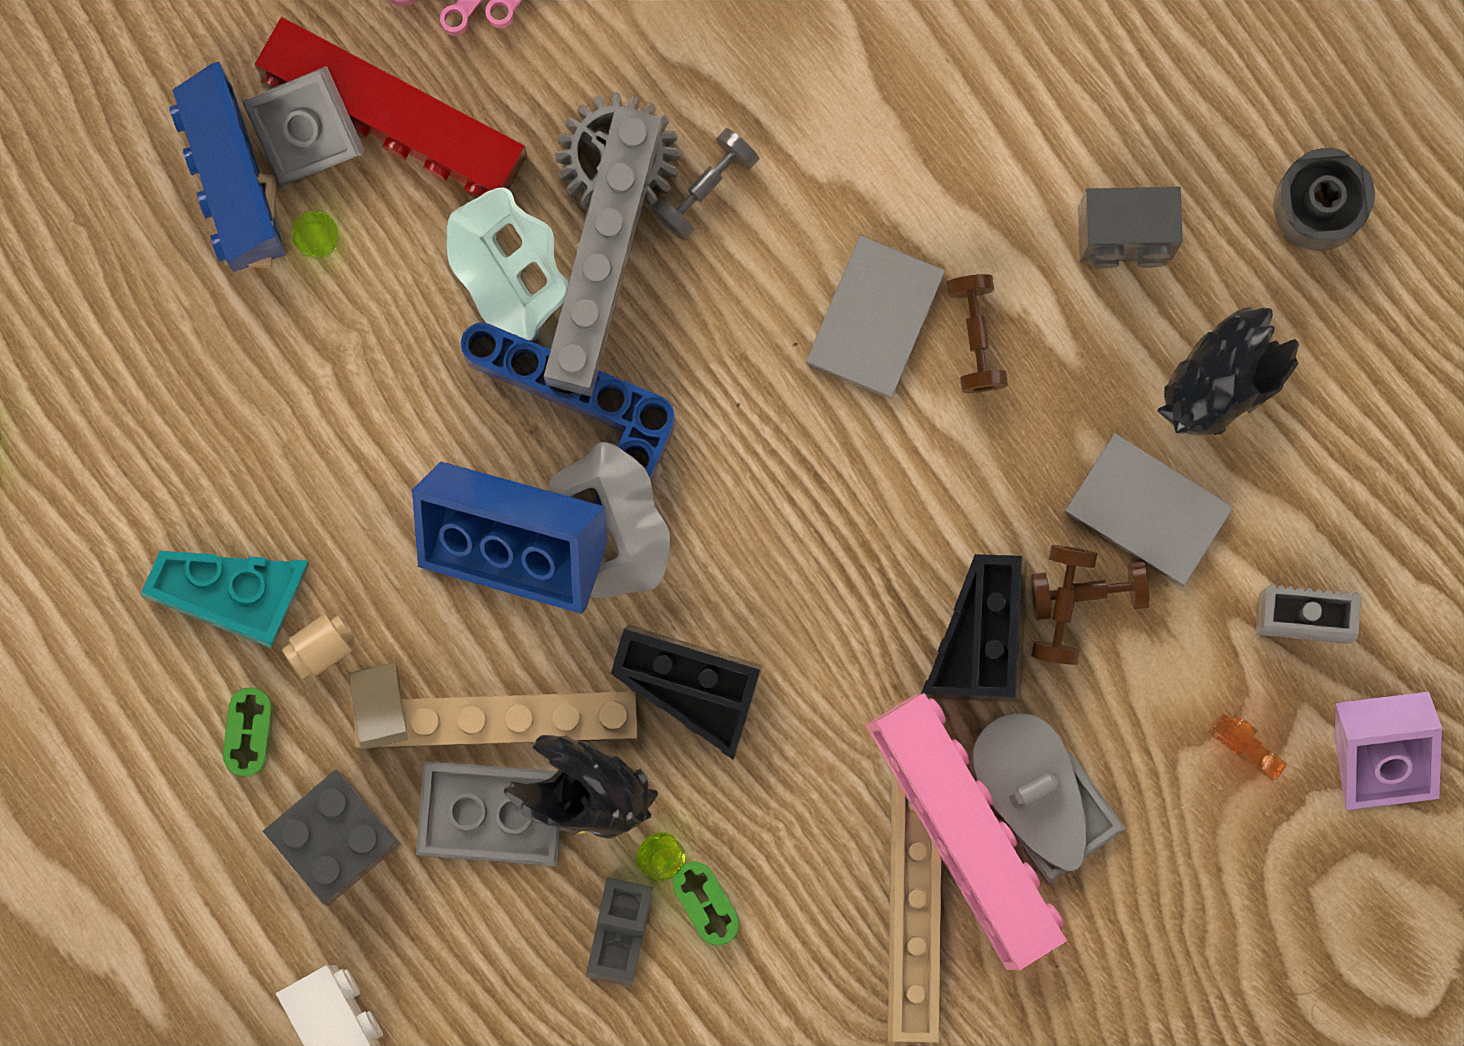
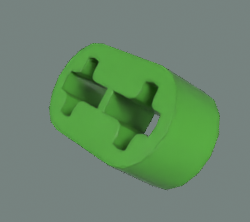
[223,687,273,777]
[673,862,739,946]

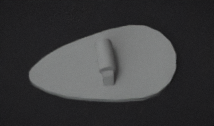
[972,713,1086,871]

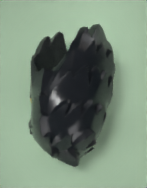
[1157,307,1299,435]
[504,735,658,839]

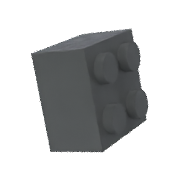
[1078,186,1183,269]
[263,769,401,905]

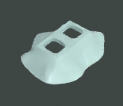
[446,188,569,341]

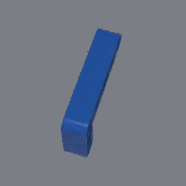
[461,323,675,505]

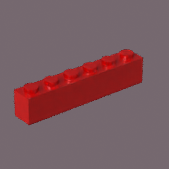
[254,16,528,199]

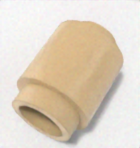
[282,613,355,680]

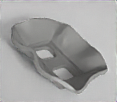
[548,442,670,598]

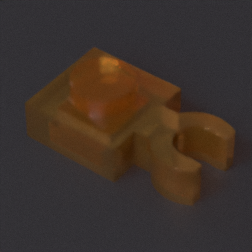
[1208,714,1288,781]

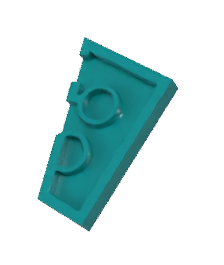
[141,551,309,649]

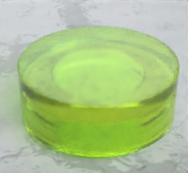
[292,211,339,259]
[636,832,686,882]

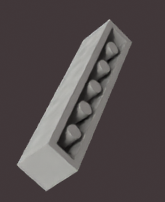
[544,106,663,397]

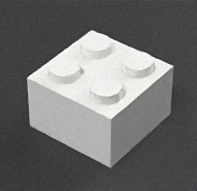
[276,965,383,1046]

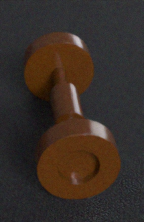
[947,274,1008,393]
[1031,545,1098,665]
[1031,562,1149,620]

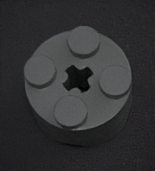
[1273,148,1375,251]

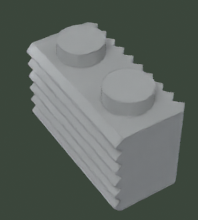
[1256,584,1361,644]

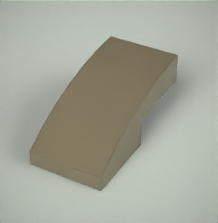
[349,662,408,750]

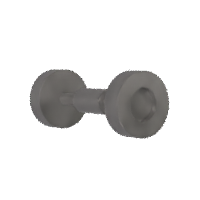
[651,128,760,241]

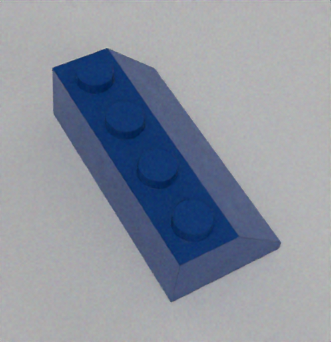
[169,62,286,272]
[412,461,607,614]

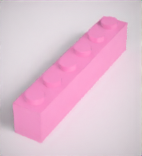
[865,693,1067,970]

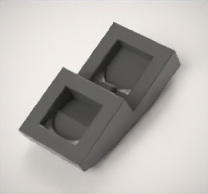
[586,878,653,987]

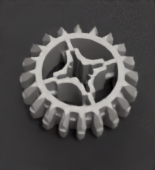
[555,93,680,214]

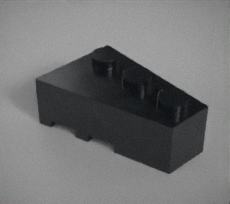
[921,554,1027,702]
[610,625,763,760]

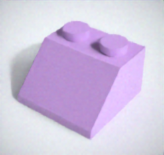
[1335,692,1442,810]

